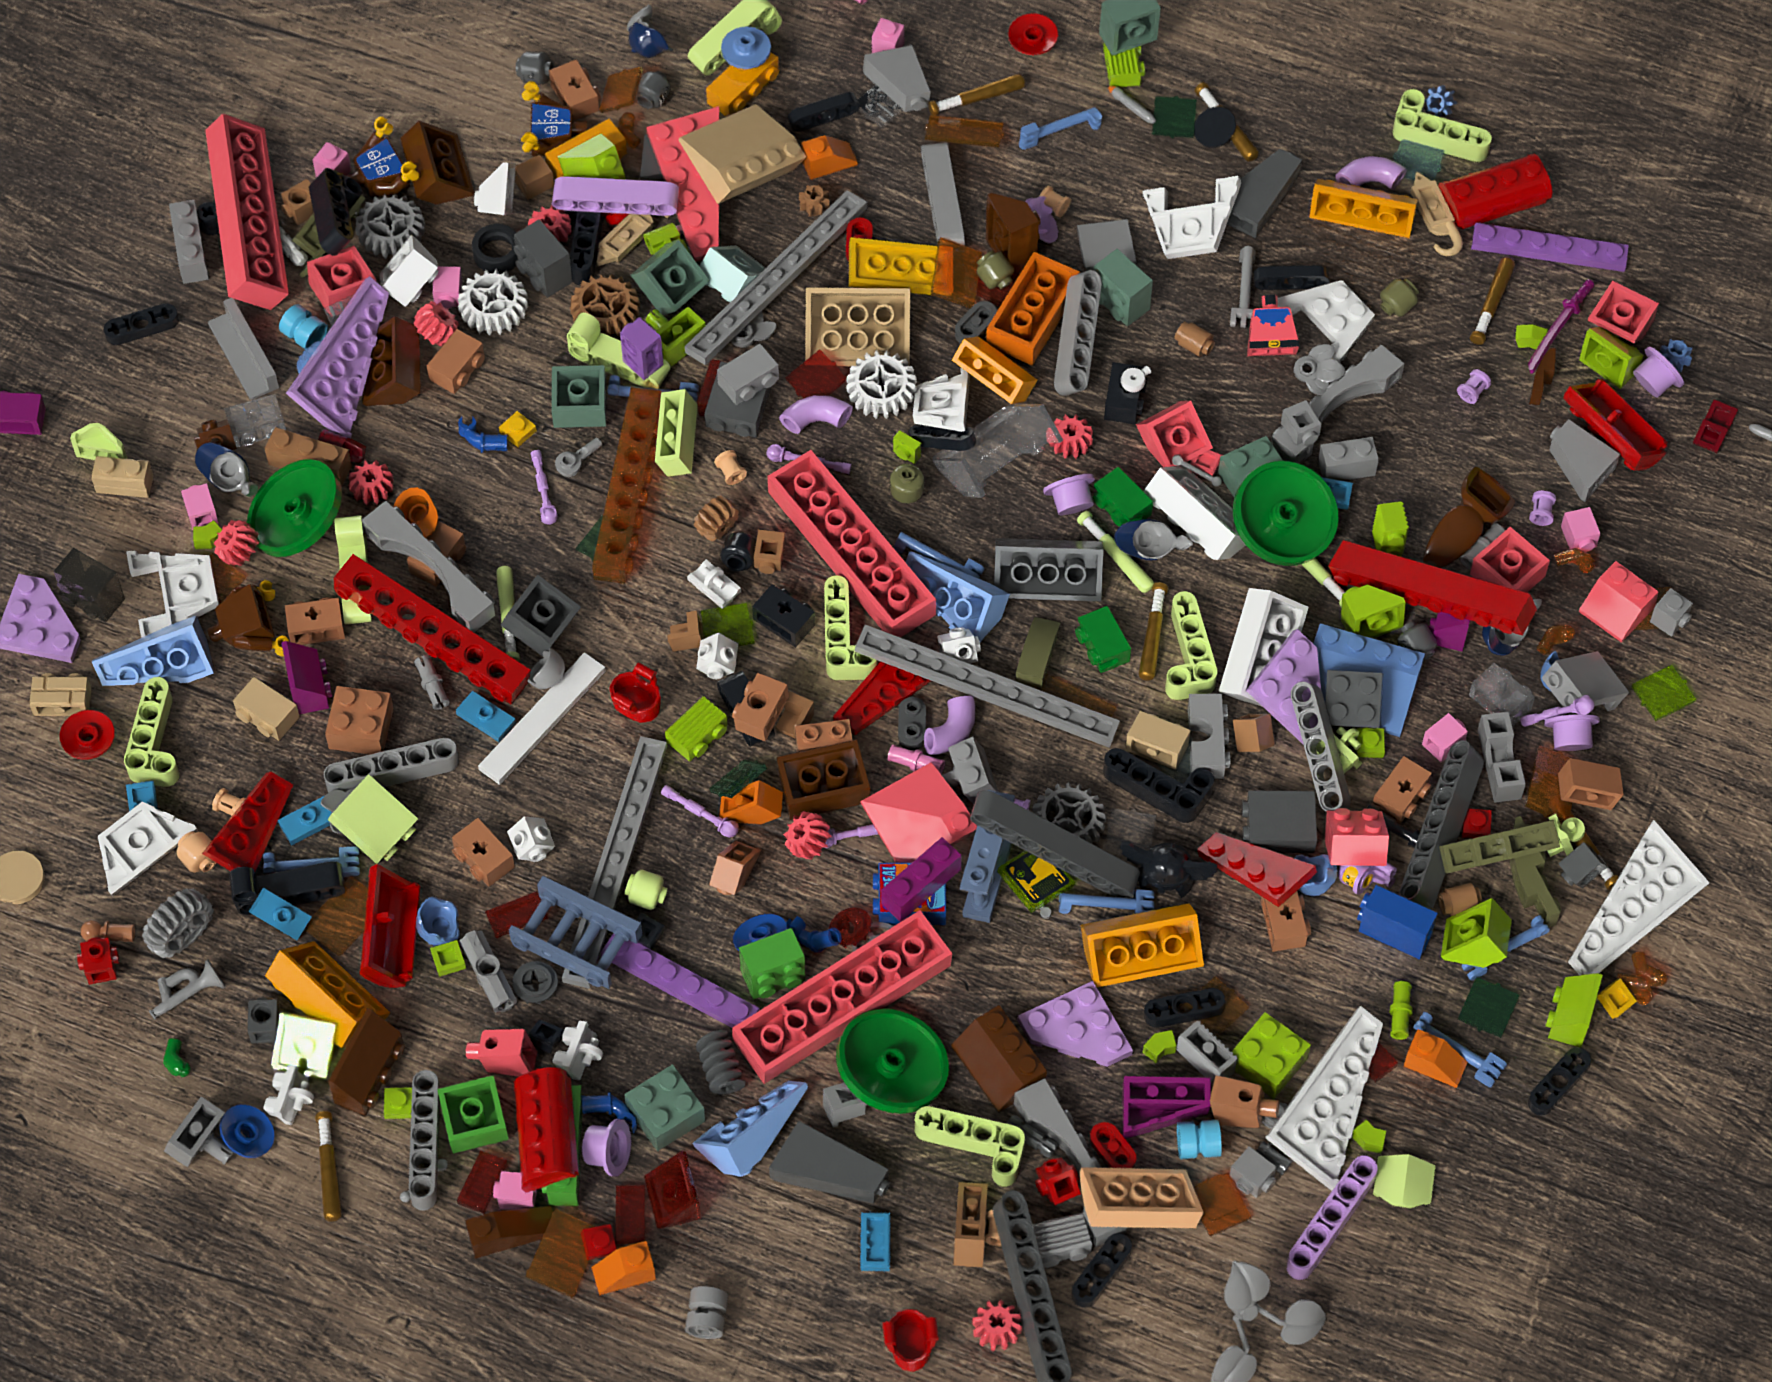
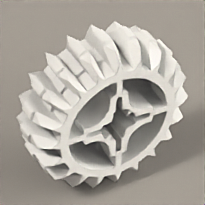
[458,269,528,336]
[846,350,917,419]

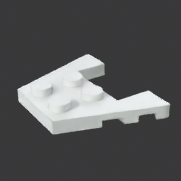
[1143,176,1241,259]
[1277,280,1375,363]
[126,551,219,638]

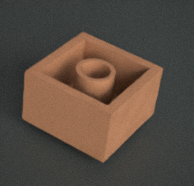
[325,686,394,754]

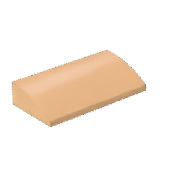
[1080,1167,1204,1228]

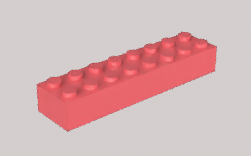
[205,114,289,310]
[768,450,936,638]
[732,910,952,1084]

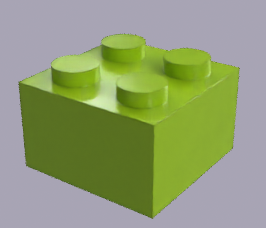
[1232,1012,1311,1099]

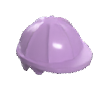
[1025,196,1058,243]

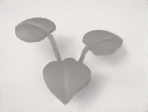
[1211,1261,1326,1382]

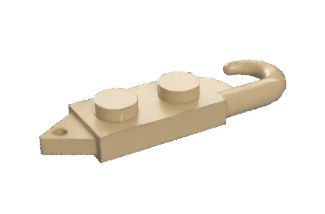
[1410,172,1463,256]
[597,214,669,266]

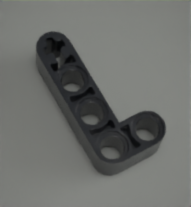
[309,168,363,256]
[556,209,604,286]
[1103,748,1214,823]
[229,861,345,915]

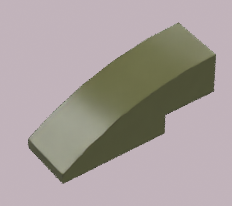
[1015,617,1061,689]

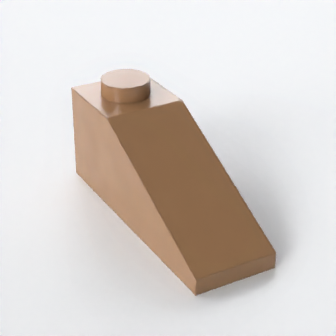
[954,1182,988,1267]

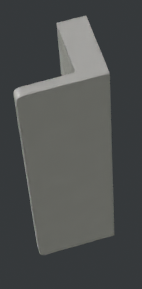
[208,298,279,400]

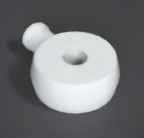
[1121,366,1151,392]

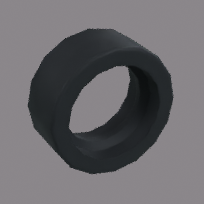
[472,223,518,274]

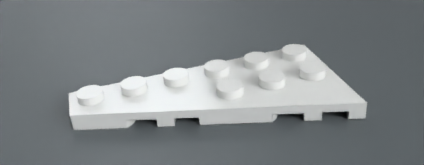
[1568,820,1709,975]
[1265,1006,1383,1191]

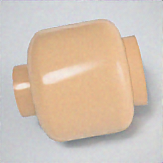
[177,831,216,873]

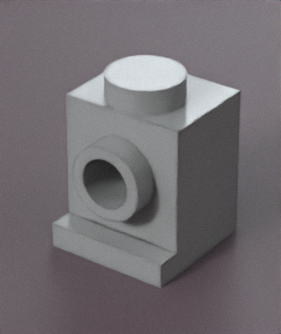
[1281,400,1321,445]
[823,1083,867,1127]

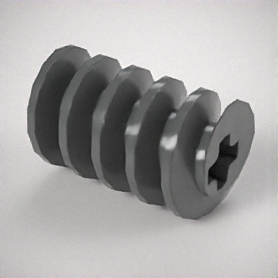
[696,1030,745,1095]

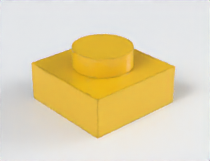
[499,411,536,447]
[1597,978,1637,1019]

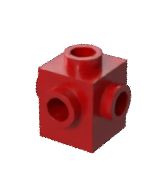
[77,937,120,985]
[1035,1158,1081,1205]

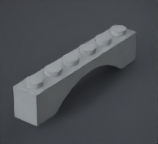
[1272,344,1404,464]
[362,501,495,632]
[1014,1079,1127,1248]

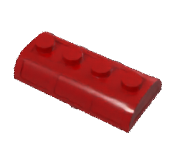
[1438,154,1552,230]
[1563,379,1668,471]
[360,864,421,988]
[514,1067,579,1193]

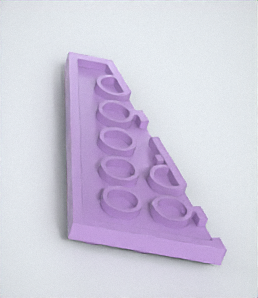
[286,276,389,438]

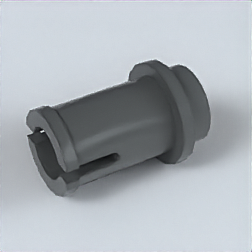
[1256,1141,1292,1176]

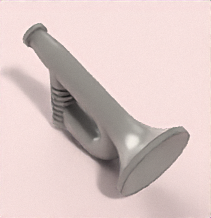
[149,959,226,1020]

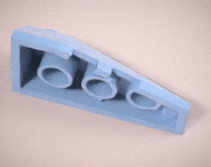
[906,552,1010,642]
[92,616,214,686]
[693,1081,808,1177]

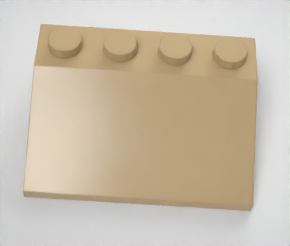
[678,104,806,204]
[805,288,910,367]

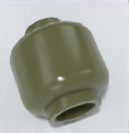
[976,250,1015,290]
[1380,278,1419,317]
[890,464,924,504]

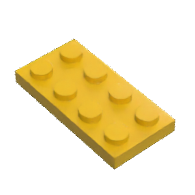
[849,238,952,297]

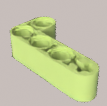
[688,0,782,75]
[1393,89,1492,162]
[567,313,671,389]
[334,515,372,625]
[824,575,877,680]
[1165,591,1217,700]
[124,677,179,787]
[915,1106,1025,1187]

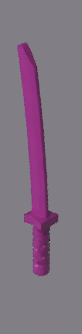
[1528,279,1595,374]

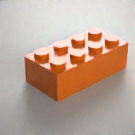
[986,252,1080,366]

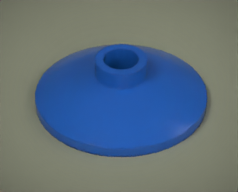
[733,914,788,951]
[220,1105,275,1158]

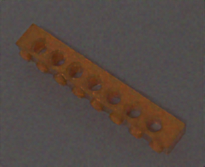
[592,387,662,584]

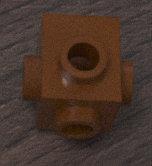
[194,419,237,450]

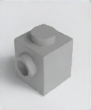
[1650,588,1693,637]
[1229,1146,1276,1198]

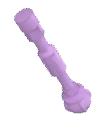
[766,444,851,474]
[531,450,557,525]
[1521,695,1595,727]
[661,785,739,838]
[826,824,878,848]

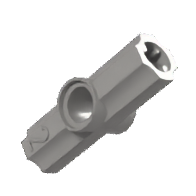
[460,930,517,1013]

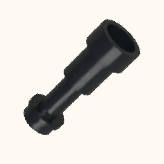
[1367,802,1420,848]

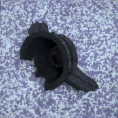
[1120,841,1218,898]

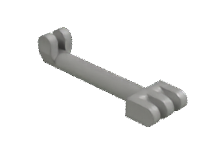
[1230,246,1256,328]

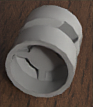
[685,1286,728,1339]

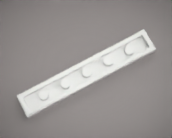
[478,652,606,785]

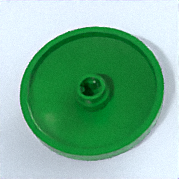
[247,459,342,557]
[1233,461,1338,566]
[836,1009,949,1114]

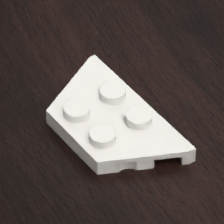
[913,368,970,432]
[98,802,198,897]

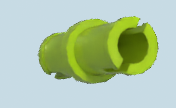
[1389,981,1412,1040]

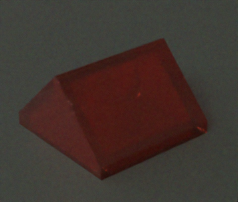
[644,1151,701,1229]

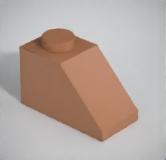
[709,840,761,895]

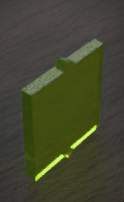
[700,603,755,646]
[1631,665,1696,721]

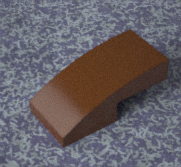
[1529,348,1556,405]

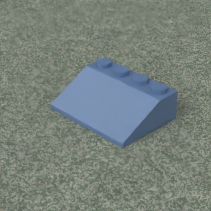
[1313,623,1425,737]

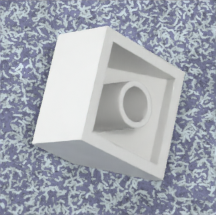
[379,235,438,307]

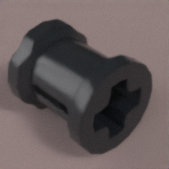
[197,202,219,235]

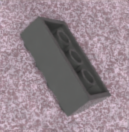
[994,538,1103,601]

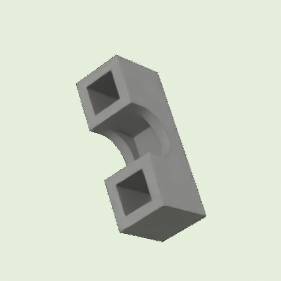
[169,199,209,284]
[1187,694,1230,779]
[1477,712,1525,803]

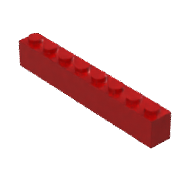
[1328,540,1537,636]

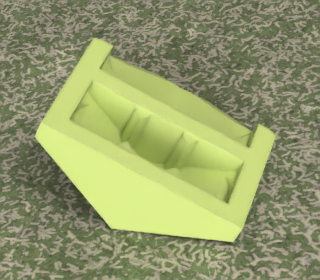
[70,423,127,460]
[1373,1154,1436,1208]

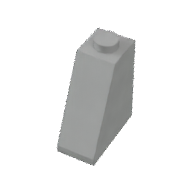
[863,45,930,112]
[1549,419,1620,502]

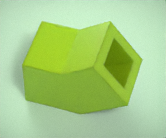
[1515,324,1548,349]
[193,520,222,550]
[1143,1030,1176,1063]
[1352,1119,1386,1154]

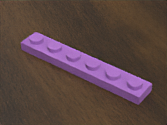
[1471,223,1629,272]
[600,933,760,1028]

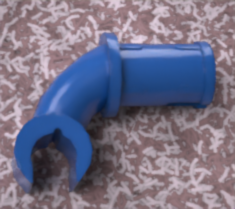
[458,416,507,453]
[786,916,841,953]
[582,1092,637,1133]

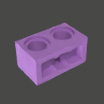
[620,317,663,380]

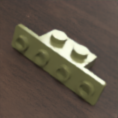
[292,195,365,278]

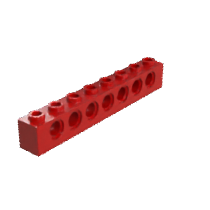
[334,554,531,705]

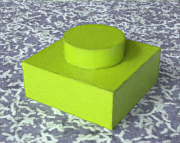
[893,430,921,464]
[1356,728,1385,758]
[430,940,466,977]
[384,1087,412,1119]

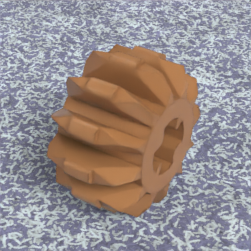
[694,496,739,541]

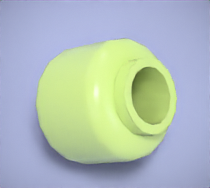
[625,870,668,910]

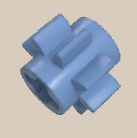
[1424,85,1457,117]
[1660,339,1692,372]

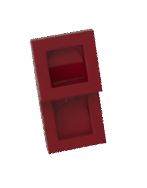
[1693,400,1738,453]

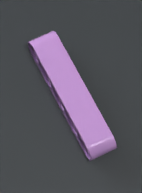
[552,177,679,216]
[1287,1156,1377,1280]

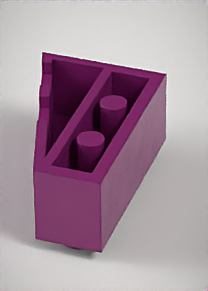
[1122,1076,1211,1139]

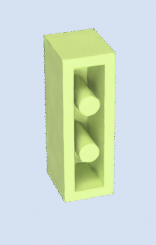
[655,389,698,477]

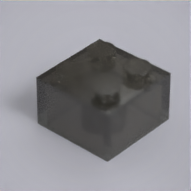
[54,548,125,623]

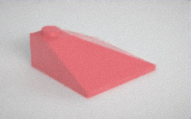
[860,762,977,863]

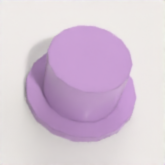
[1633,346,1684,398]
[1043,474,1095,515]
[1544,715,1600,751]
[582,1119,631,1177]

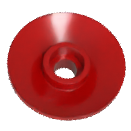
[1008,13,1058,55]
[59,710,115,760]

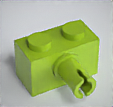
[646,307,706,367]

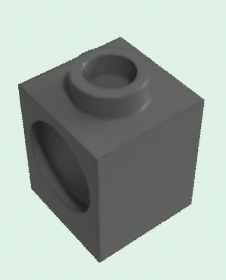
[1559,842,1608,889]
[248,997,280,1043]

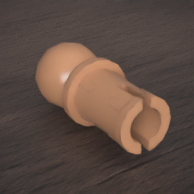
[80,920,135,942]

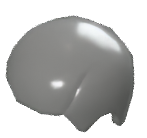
[528,647,565,690]

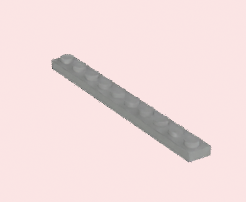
[685,190,867,365]
[854,625,1120,748]
[562,736,667,989]

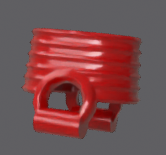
[609,662,661,723]
[882,1309,939,1372]

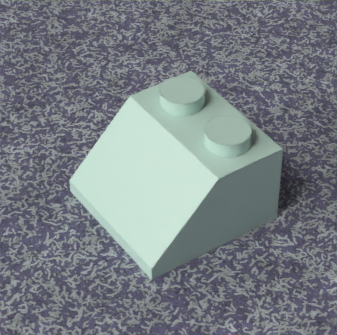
[699,246,766,302]

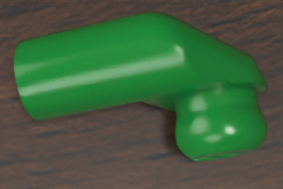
[163,1038,191,1078]

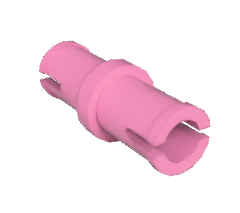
[887,744,945,774]

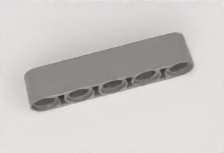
[921,142,965,249]
[1054,270,1102,396]
[1291,682,1351,811]
[324,738,459,793]
[409,1070,440,1211]

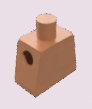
[1210,1076,1280,1128]

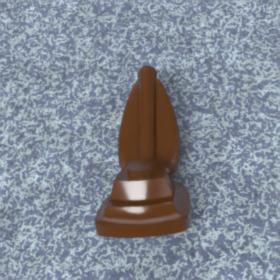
[1423,467,1515,568]

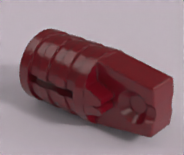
[318,429,366,463]

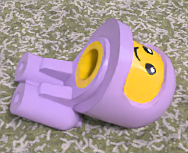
[1338,862,1397,895]

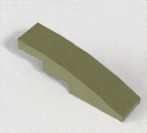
[1439,820,1560,873]

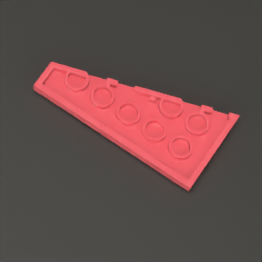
[646,106,719,262]

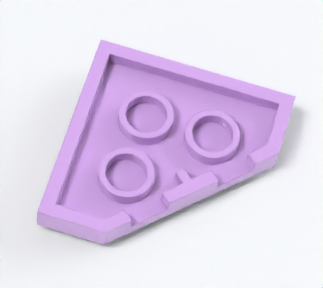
[0,574,81,663]
[1246,629,1321,745]
[1017,981,1133,1067]

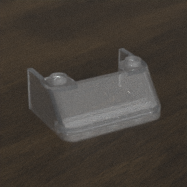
[932,404,1063,498]

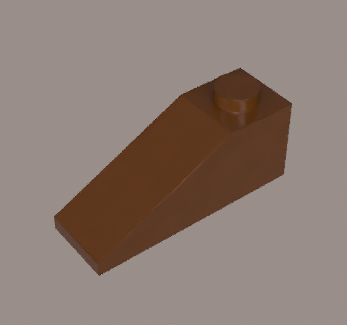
[465,1206,559,1259]

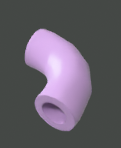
[1336,156,1407,190]
[779,395,853,434]
[924,696,975,755]

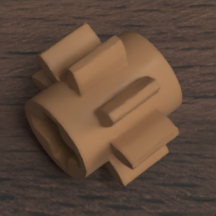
[799,184,830,217]

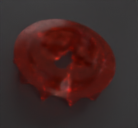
[829,907,873,949]

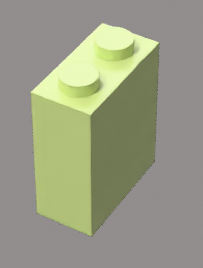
[328,774,418,864]

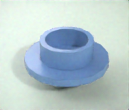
[721,26,771,69]

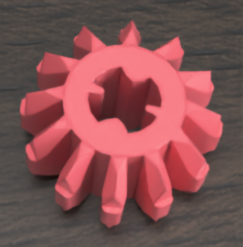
[528,205,572,243]
[413,301,459,346]
[1049,414,1093,459]
[349,460,394,505]
[213,520,259,566]
[783,811,832,860]
[972,1300,1022,1351]

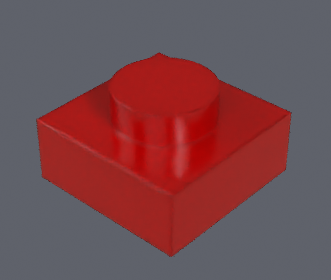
[1462,808,1492,838]
[581,1224,617,1260]

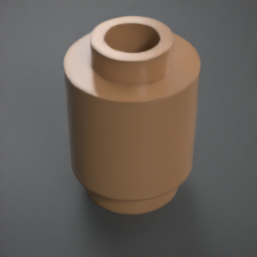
[1174,322,1215,357]
[1438,883,1482,916]

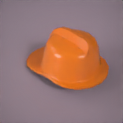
[394,487,439,539]

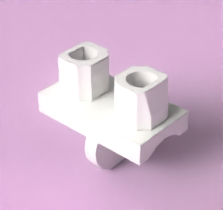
[687,559,741,609]
[553,1021,603,1080]
[264,1065,314,1125]

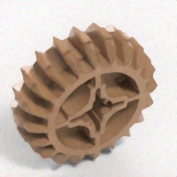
[570,273,640,337]

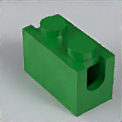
[1093,467,1153,527]
[1075,606,1131,673]

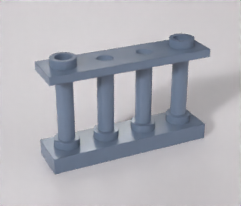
[960,790,1015,923]
[509,876,642,989]

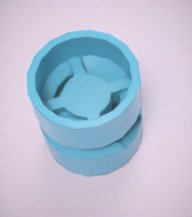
[279,304,329,350]
[1177,1120,1222,1159]

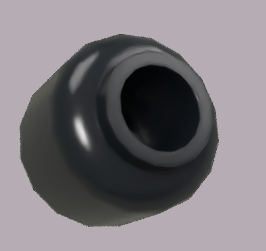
[720,532,756,572]

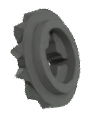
[513,961,558,1005]

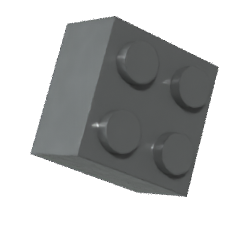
[513,219,572,298]
[501,575,581,656]
[1325,670,1384,728]

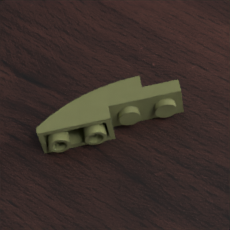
[1510,816,1561,927]

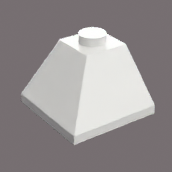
[474,163,516,215]

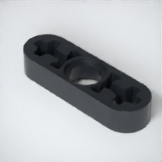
[787,92,860,132]
[1254,265,1329,290]
[103,303,179,345]
[908,424,977,451]
[1144,988,1225,1028]
[1528,1047,1591,1115]
[1071,1233,1132,1308]

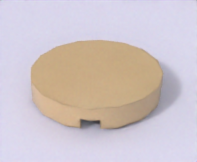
[0,851,45,904]

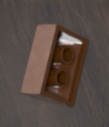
[400,121,475,205]
[986,193,1041,276]
[362,316,421,406]
[776,740,870,820]
[951,1005,1047,1113]
[328,1008,405,1116]

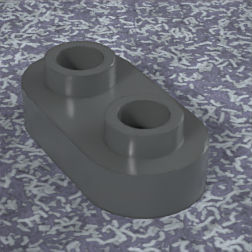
[955,301,997,343]
[898,697,926,750]

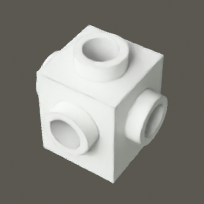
[937,627,981,664]
[696,633,738,680]
[507,816,555,862]

